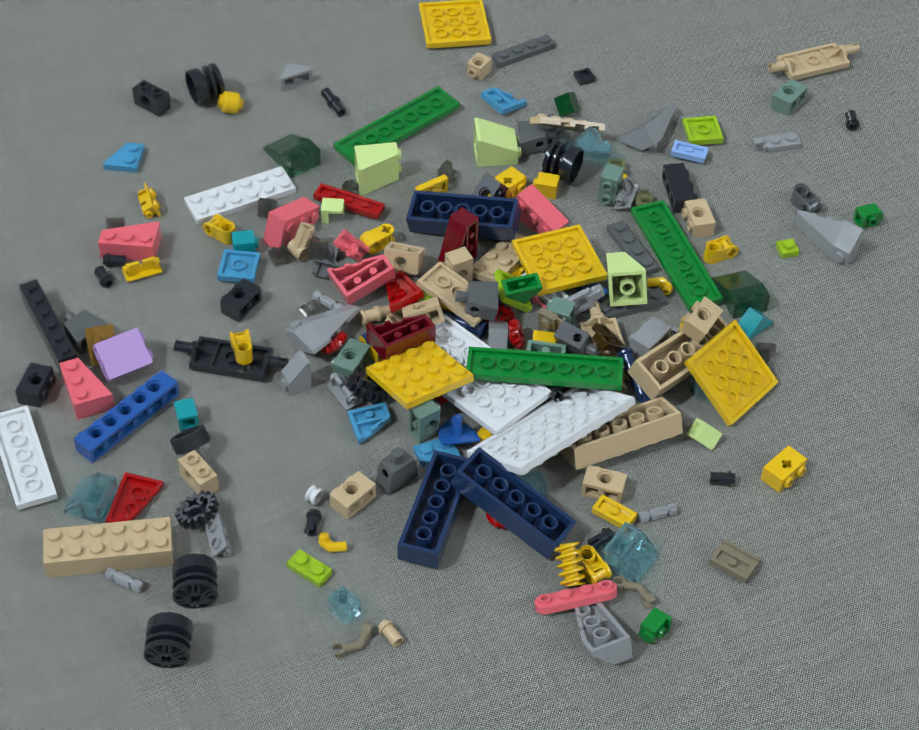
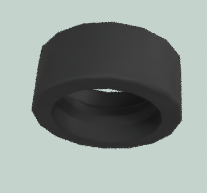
[170,425,210,455]

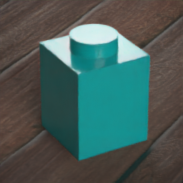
[231,230,259,252]
[174,398,199,432]

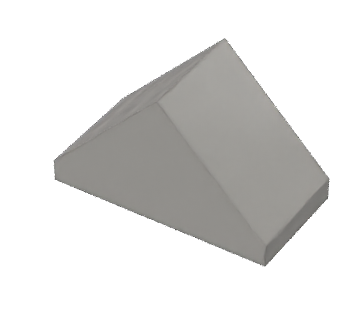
[280,63,312,92]
[488,321,508,349]

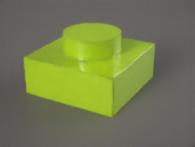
[775,238,799,259]

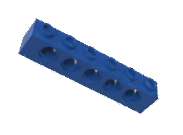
[74,370,180,463]

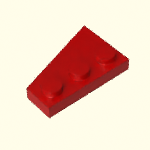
[386,270,424,313]
[105,472,164,523]

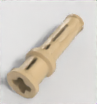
[358,303,415,326]

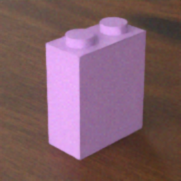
[92,327,154,383]

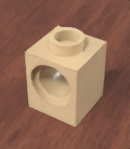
[467,52,492,81]

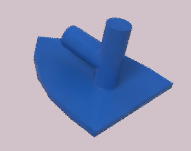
[438,414,480,446]

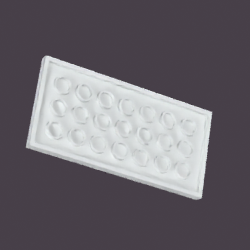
[435,313,551,435]
[467,387,636,475]

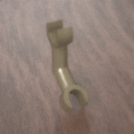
[614,576,655,609]
[333,621,374,658]

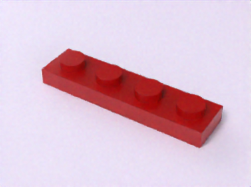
[313,183,385,220]

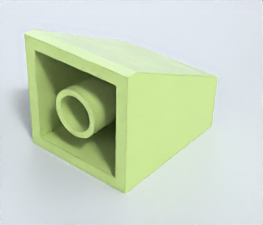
[473,118,521,167]
[354,142,402,196]
[606,252,647,306]

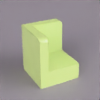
[321,198,344,224]
[686,418,722,450]

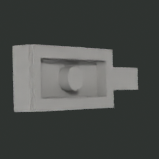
[752,132,801,153]
[565,284,604,315]

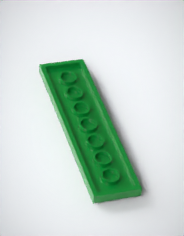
[333,86,460,166]
[630,200,723,312]
[466,346,624,391]

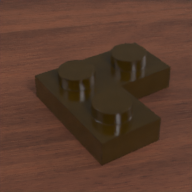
[591,323,627,354]

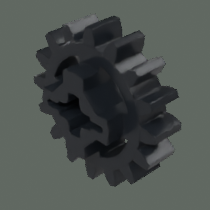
[347,371,388,403]
[175,490,220,530]

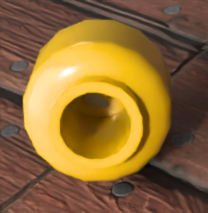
[218,91,244,114]

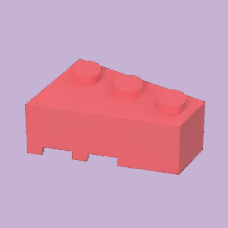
[516,184,569,234]
[263,197,320,252]
[98,221,162,261]
[327,254,396,305]
[59,358,115,420]

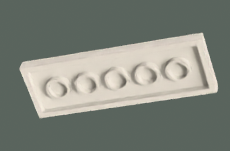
[184,166,296,225]
[0,405,58,510]

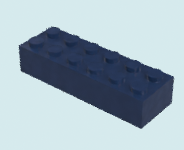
[406,190,521,241]
[450,447,577,560]
[397,450,468,569]

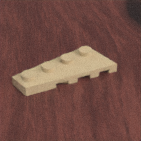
[530,113,605,132]

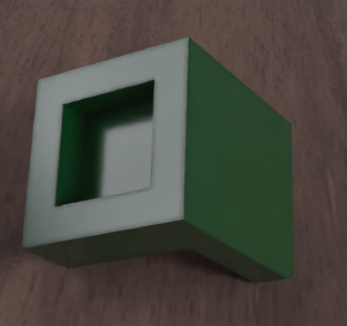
[554,92,581,117]

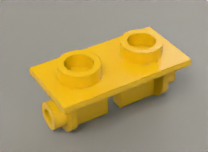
[137,183,161,218]
[122,256,163,282]

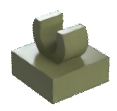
[635,188,653,207]

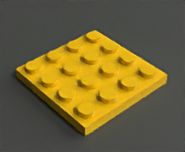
[419,0,491,49]
[512,224,608,296]
[684,320,778,426]
[366,341,474,410]

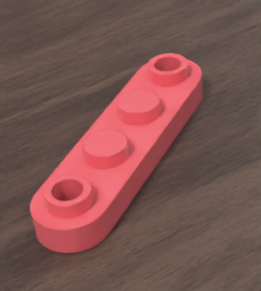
[534,580,618,615]

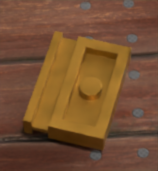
[84,324,115,367]

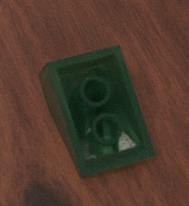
[263,134,321,178]
[712,270,770,319]

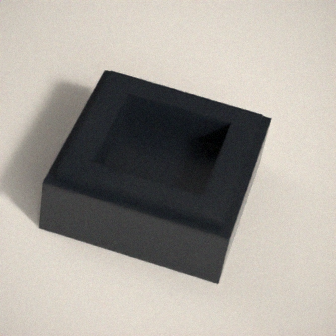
[573,68,596,86]

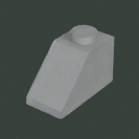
[280,350,312,396]

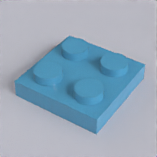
[217,249,261,284]

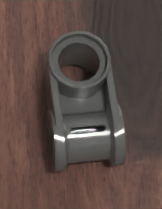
[790,183,823,213]

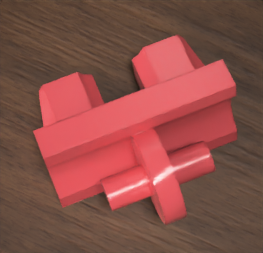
[333,229,370,262]

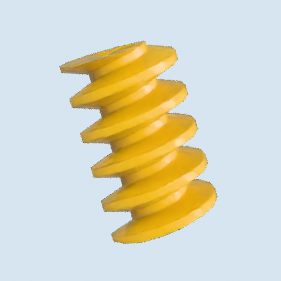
[554,542,586,587]

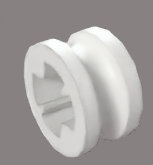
[305,485,324,506]

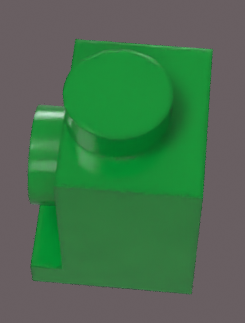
[853,203,883,229]
[639,607,673,644]

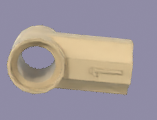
[287,222,315,261]

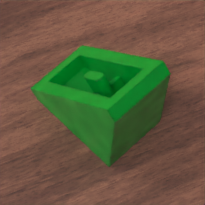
[501,273,542,304]

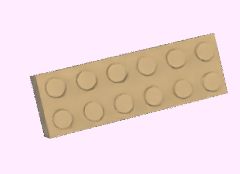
[627,316,728,400]
[559,396,683,470]
[43,517,174,578]

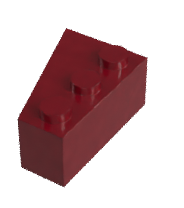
[437,207,479,263]
[366,314,436,360]

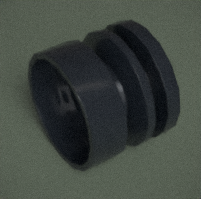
[185,63,225,105]
[542,140,584,184]
[172,553,218,609]
[143,612,193,668]

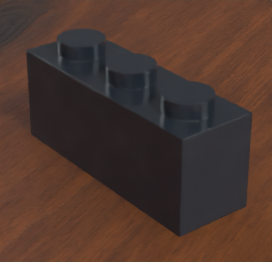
[662,163,697,213]

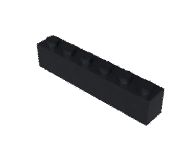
[19,279,77,376]

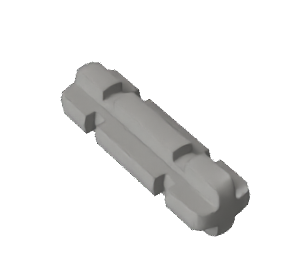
[312,290,345,310]
[638,503,678,523]
[104,567,144,593]

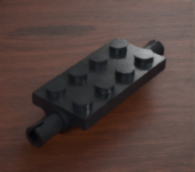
[174,336,289,382]

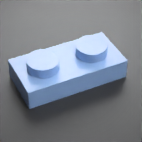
[670,140,709,164]

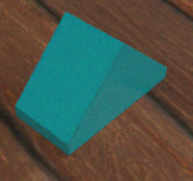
[738,307,773,340]

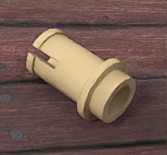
[378,619,404,647]

